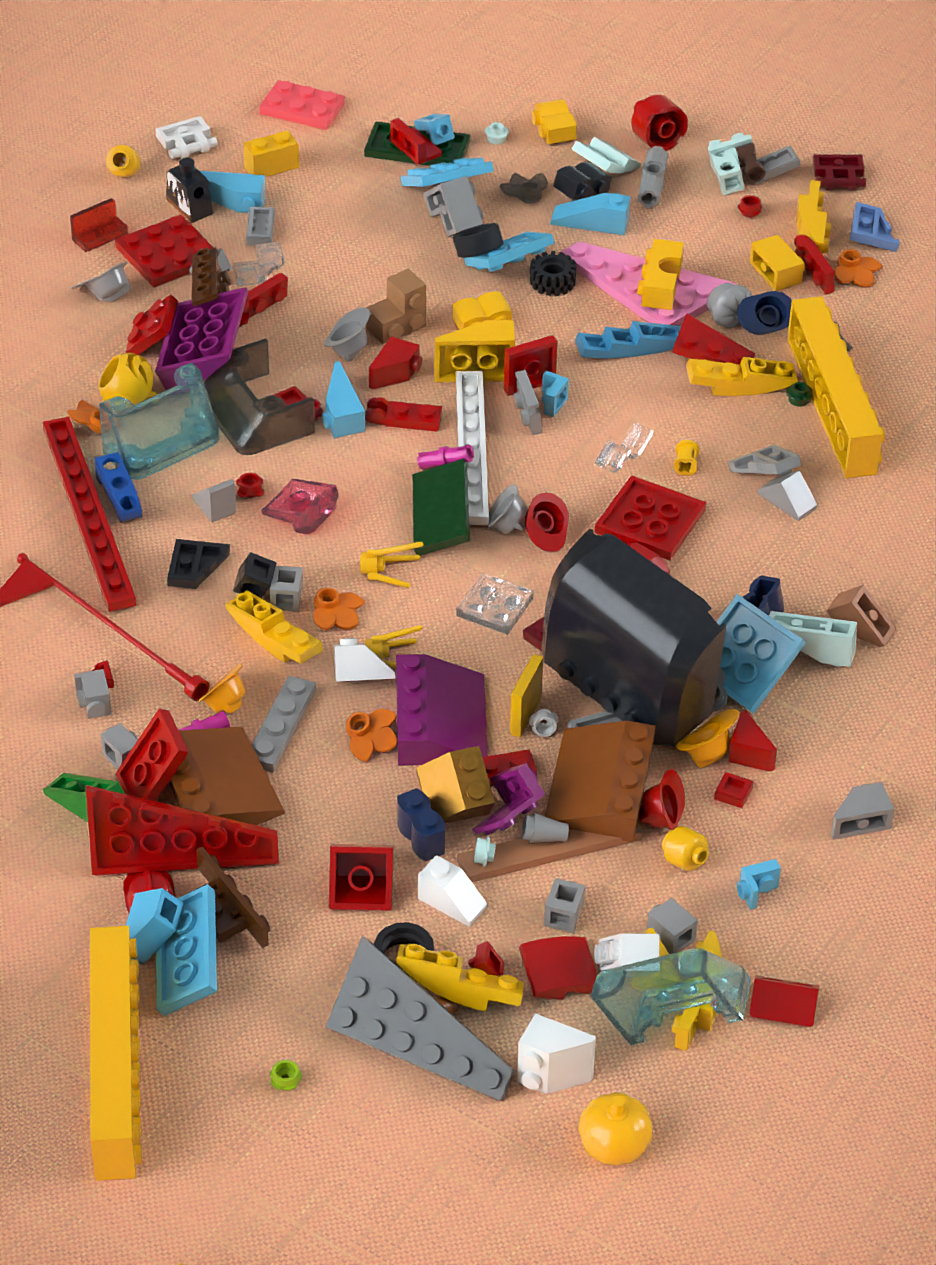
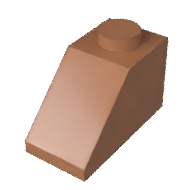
[827,585,896,647]

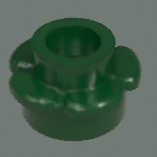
[786,382,812,406]

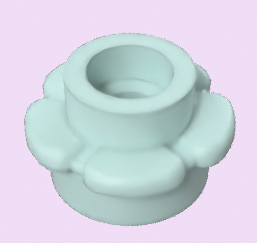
[485,122,509,144]
[474,836,496,867]

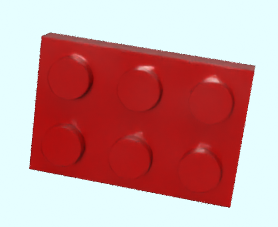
[115,708,189,801]

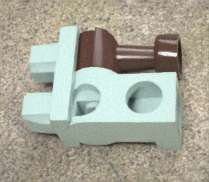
[708,132,766,196]

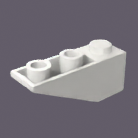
[594,933,659,971]

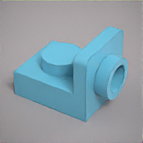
[414,114,454,145]
[542,371,569,417]
[737,859,781,909]

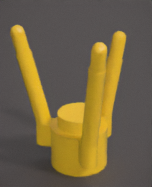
[360,542,424,588]
[365,625,423,669]

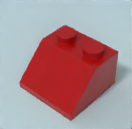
[329,844,394,911]

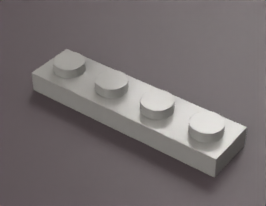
[252,675,316,773]

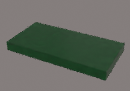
[364,121,470,166]
[412,458,470,556]

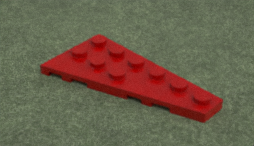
[86,785,279,875]

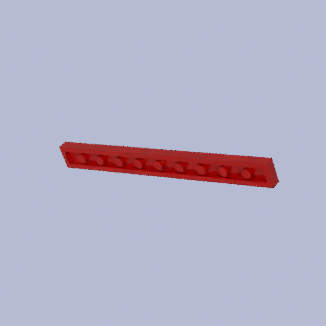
[43,416,137,612]

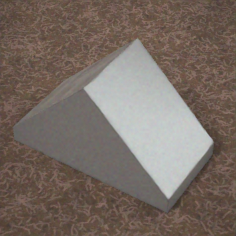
[758,470,817,521]
[191,479,236,523]

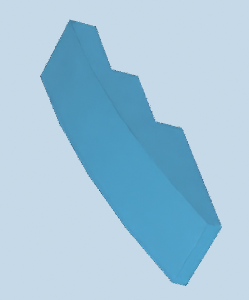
[575,321,681,358]

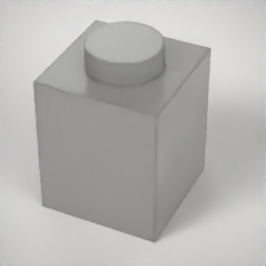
[647,898,698,956]

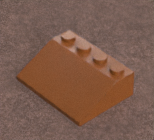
[545,721,656,843]
[169,727,285,825]

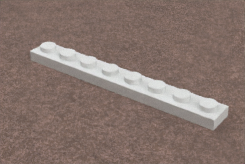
[456,371,489,525]

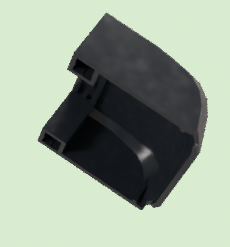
[541,529,726,746]

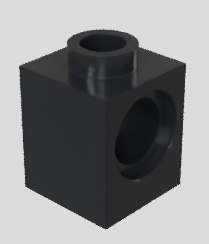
[233,552,277,598]

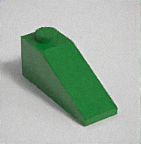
[43,773,125,822]

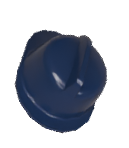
[737,291,792,335]

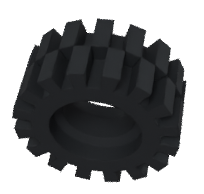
[530,251,576,296]

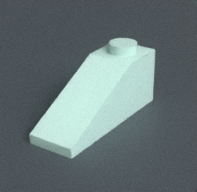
[769,611,857,667]

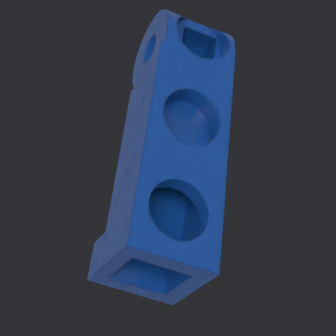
[94,452,142,522]

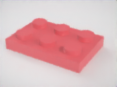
[259,80,345,130]

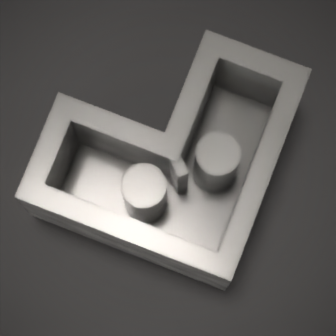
[423,176,483,237]

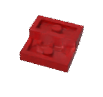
[519,936,601,1000]

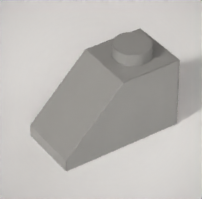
[831,782,894,840]

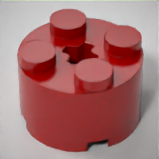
[631,94,688,151]

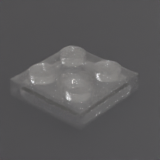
[456,573,533,635]

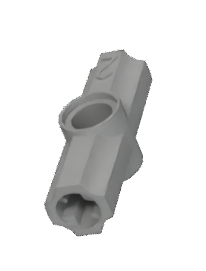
[638,146,668,208]

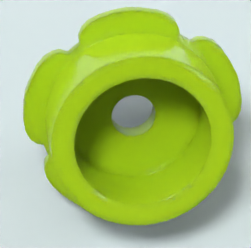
[270,1060,302,1091]

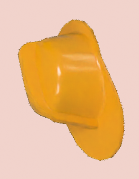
[198,664,246,714]
[676,709,739,768]

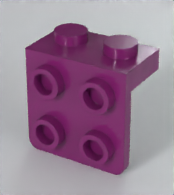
[472,763,545,835]

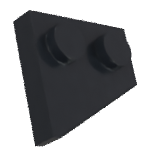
[167,539,230,589]

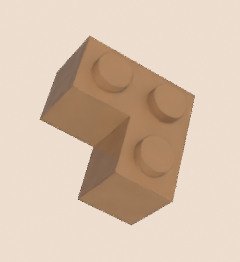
[365,268,426,344]

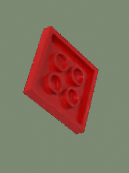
[115,214,214,288]
[594,475,706,561]

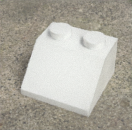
[517,1013,596,1094]

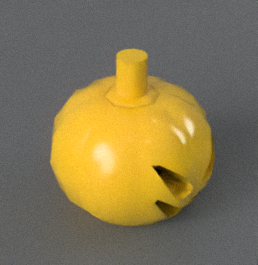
[98,353,160,411]
[578,1092,653,1165]

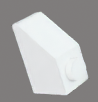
[334,638,395,682]
[418,855,487,927]

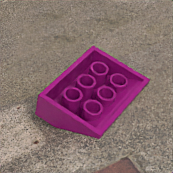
[155,287,248,395]
[396,654,488,766]

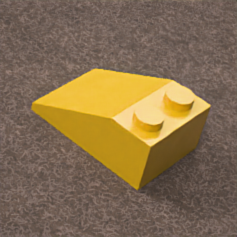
[434,320,515,382]

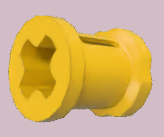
[674,440,700,476]

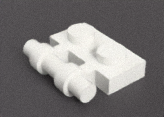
[156,116,218,159]

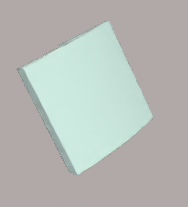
[572,137,641,173]

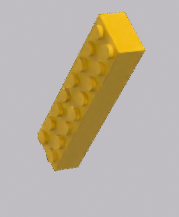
[787,296,885,479]
[90,926,142,1181]

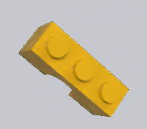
[637,238,684,310]

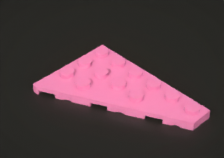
[561,241,737,326]

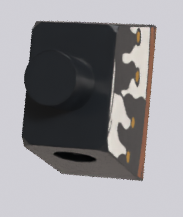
[166,157,213,223]

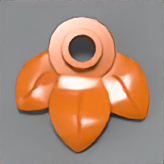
[834,249,883,287]
[67,400,119,434]
[313,587,365,631]
[346,709,397,762]

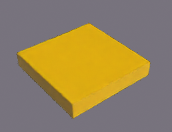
[510,654,543,738]

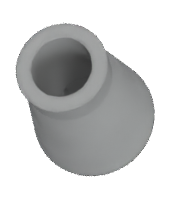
[522,813,569,843]

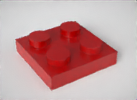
[125,294,178,355]
[504,335,558,396]

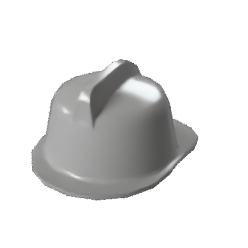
[71,262,130,301]
[324,307,370,361]
[488,484,529,534]

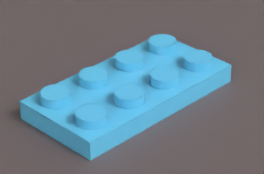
[156,884,217,1016]

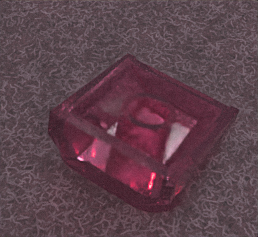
[261,478,339,535]

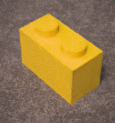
[243,130,299,177]
[749,234,805,291]

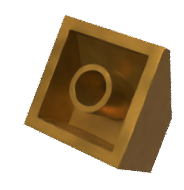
[416,746,495,823]

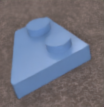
[850,202,900,252]

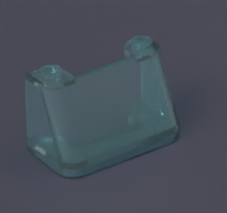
[99,362,219,480]
[591,948,751,1045]

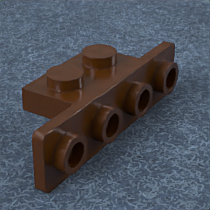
[192,247,231,307]
[186,847,270,948]

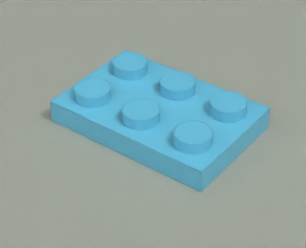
[464,231,555,271]

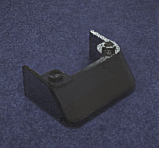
[199,338,315,455]

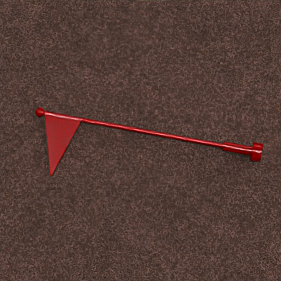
[0,553,210,701]

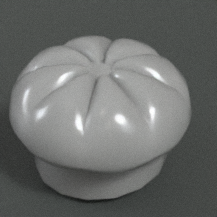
[707,283,752,328]

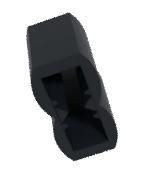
[553,162,612,201]

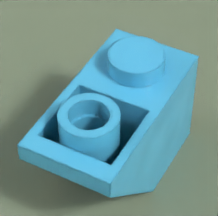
[126,888,183,964]

